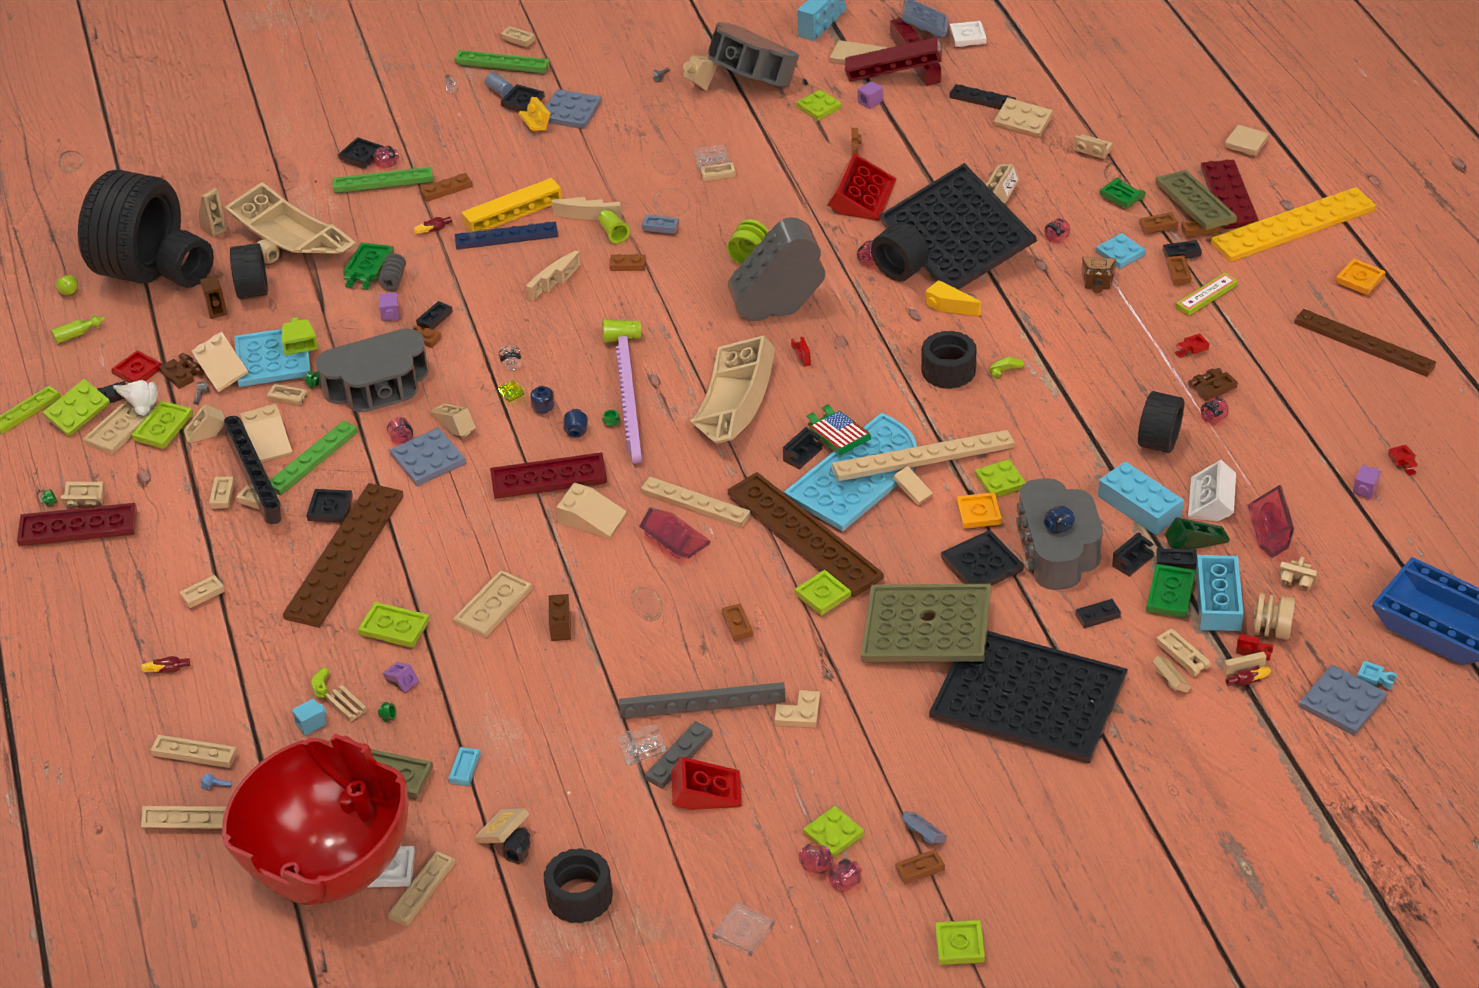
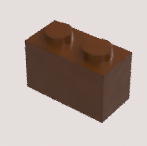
[200,275,228,319]
[549,594,571,641]

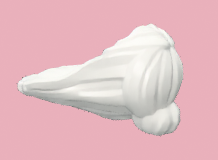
[113,380,158,416]

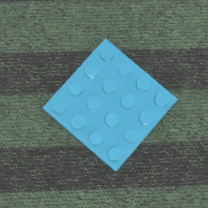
[234,329,311,387]

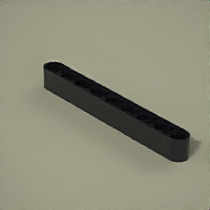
[224,416,282,524]

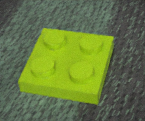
[796,89,842,121]
[975,459,1026,498]
[795,570,851,616]
[803,806,865,859]
[935,920,985,965]

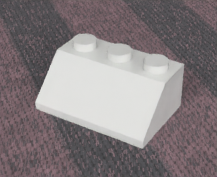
[1188,460,1236,521]

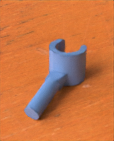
[200,773,232,790]

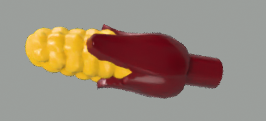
[413,216,452,234]
[141,656,190,673]
[1225,665,1271,686]

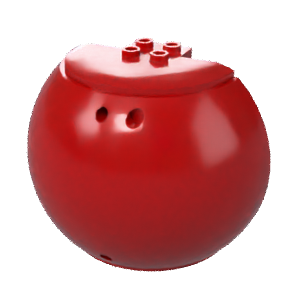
[222,733,409,906]

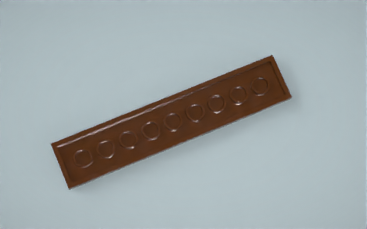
[728,472,884,597]
[283,483,404,628]

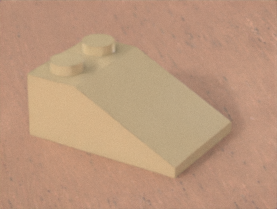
[192,332,249,392]
[240,404,293,463]
[556,483,627,539]

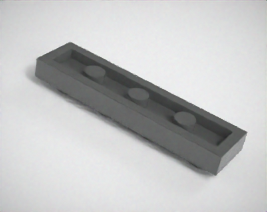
[645,721,713,789]

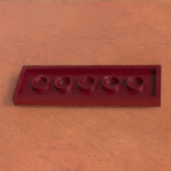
[1201,159,1259,230]
[490,452,607,499]
[17,503,137,546]

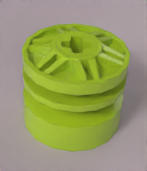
[727,219,769,265]

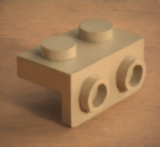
[1074,134,1113,159]
[60,482,105,508]

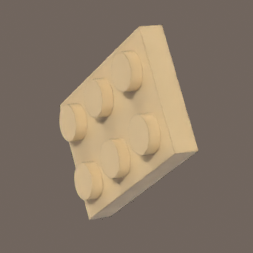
[994,98,1053,138]

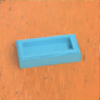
[448,747,481,786]

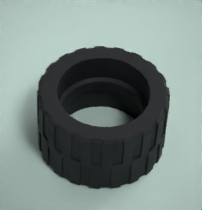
[871,222,929,282]
[156,230,214,288]
[230,243,268,299]
[921,331,977,389]
[1138,391,1185,453]
[543,848,613,923]

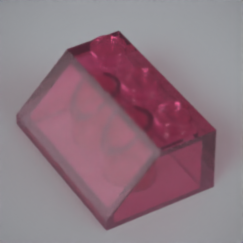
[1247,485,1295,558]
[639,507,711,559]

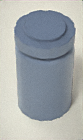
[485,72,514,98]

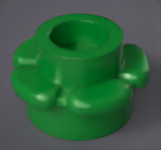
[305,371,320,388]
[602,409,620,426]
[41,489,58,507]
[378,702,396,722]

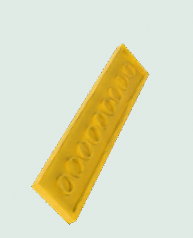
[1211,187,1376,262]

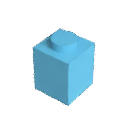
[292,698,327,736]

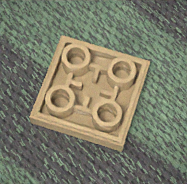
[1225,125,1269,156]

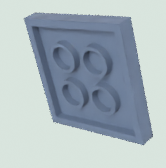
[901,0,948,38]
[546,89,602,129]
[389,428,466,486]
[1299,665,1387,736]

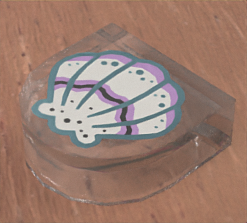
[444,74,458,94]

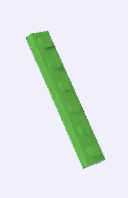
[455,50,550,73]
[332,167,433,193]
[270,420,358,496]

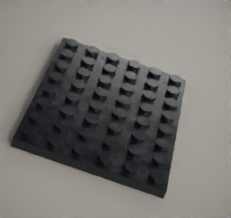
[879,163,1037,290]
[929,631,1128,763]

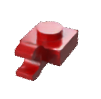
[1175,333,1210,358]
[791,337,811,367]
[1388,444,1418,476]
[1236,633,1274,661]

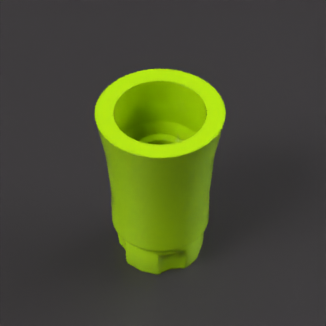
[598,209,630,244]
[602,319,641,344]

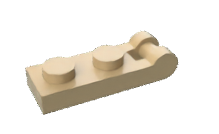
[1156,628,1211,677]

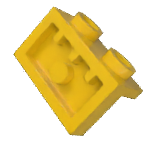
[518,97,551,131]

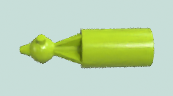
[51,314,105,344]

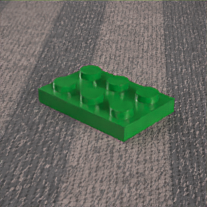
[1146,564,1196,618]

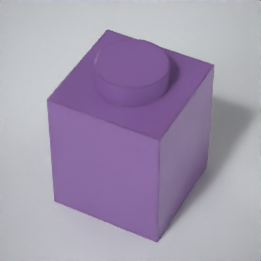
[858,81,883,109]
[379,292,399,321]
[1353,465,1381,499]

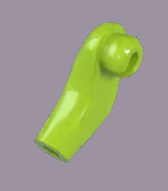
[989,357,1024,378]
[311,667,330,698]

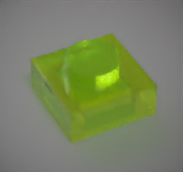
[498,380,524,402]

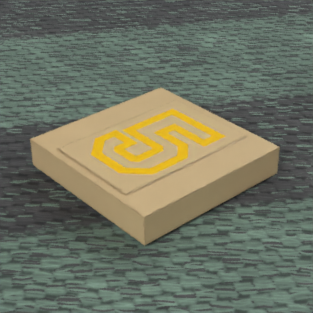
[474,808,529,844]

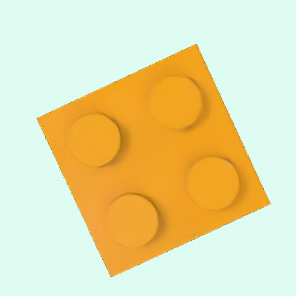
[1336,259,1386,295]
[956,492,1002,529]

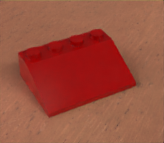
[827,153,897,221]

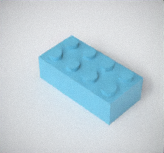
[797,0,847,41]
[1098,461,1184,535]
[1196,555,1244,631]

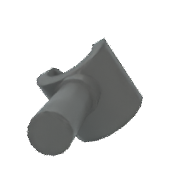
[653,68,670,82]
[193,381,208,404]

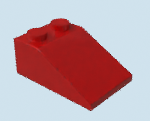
[671,756,742,810]

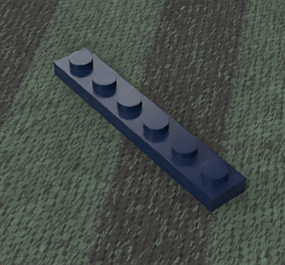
[455,221,558,250]

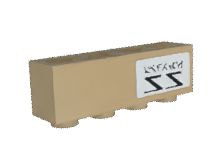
[986,164,1019,204]

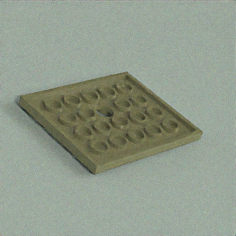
[861,584,992,662]

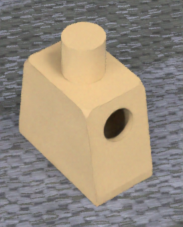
[683,55,718,91]

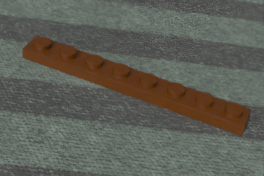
[1294,309,1436,377]

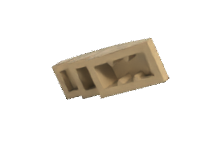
[552,197,622,220]
[526,250,580,301]

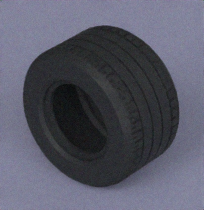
[78,169,181,283]

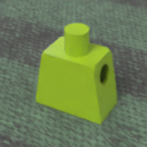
[281,317,318,356]

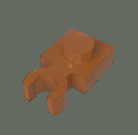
[851,128,861,155]
[413,326,442,348]

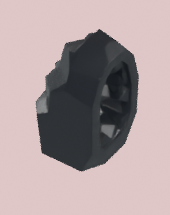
[502,827,531,865]

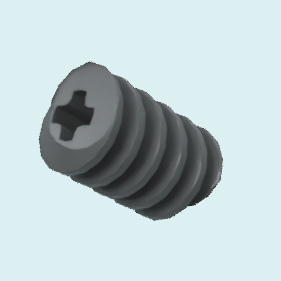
[378,253,406,291]

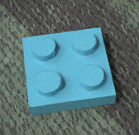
[1096,233,1146,269]

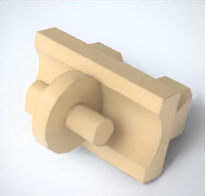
[1280,556,1317,591]

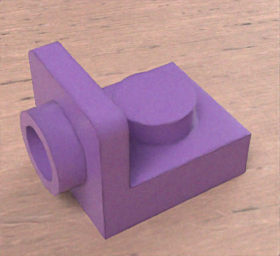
[382,662,419,692]

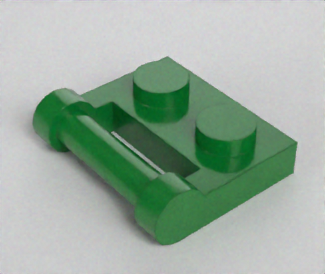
[1100,178,1146,209]

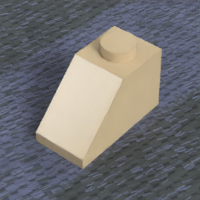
[184,404,225,443]

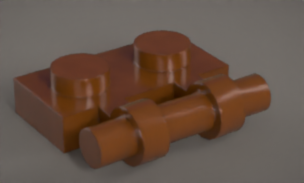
[159,353,204,389]
[1188,368,1238,401]

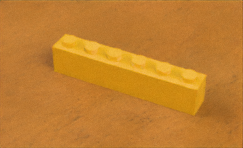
[462,178,562,232]

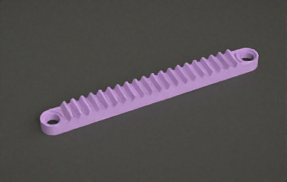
[616,336,642,464]

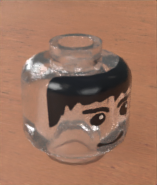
[498,345,523,371]

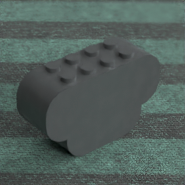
[708,22,799,87]
[728,217,825,321]
[316,329,429,412]
[1016,478,1103,590]

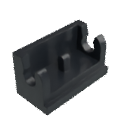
[783,427,823,470]
[1112,532,1155,577]

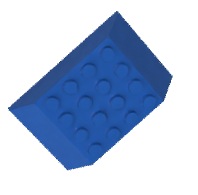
[1372,557,1479,665]

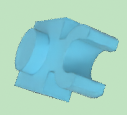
[1357,661,1397,689]

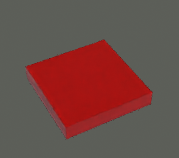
[111,350,162,383]

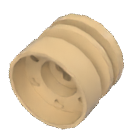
[1253,593,1295,640]

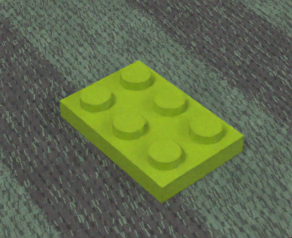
[43,379,110,437]
[132,400,193,449]
[358,602,430,648]

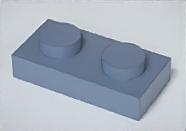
[642,215,679,234]
[901,811,947,844]

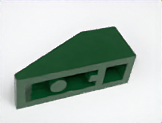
[1164,517,1230,549]

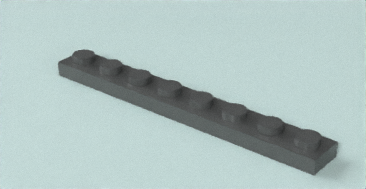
[619,682,786,719]

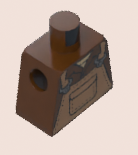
[1082,257,1116,293]

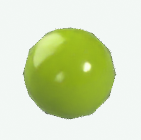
[56,275,78,296]

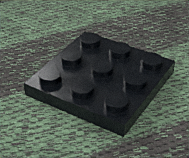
[941,530,1024,585]

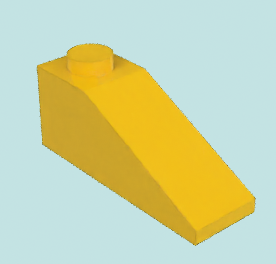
[925,280,981,317]

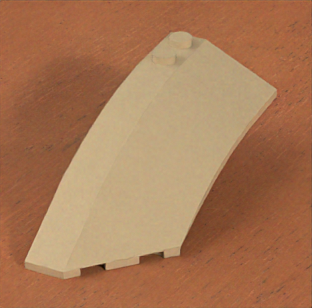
[224,182,356,254]
[689,335,775,444]

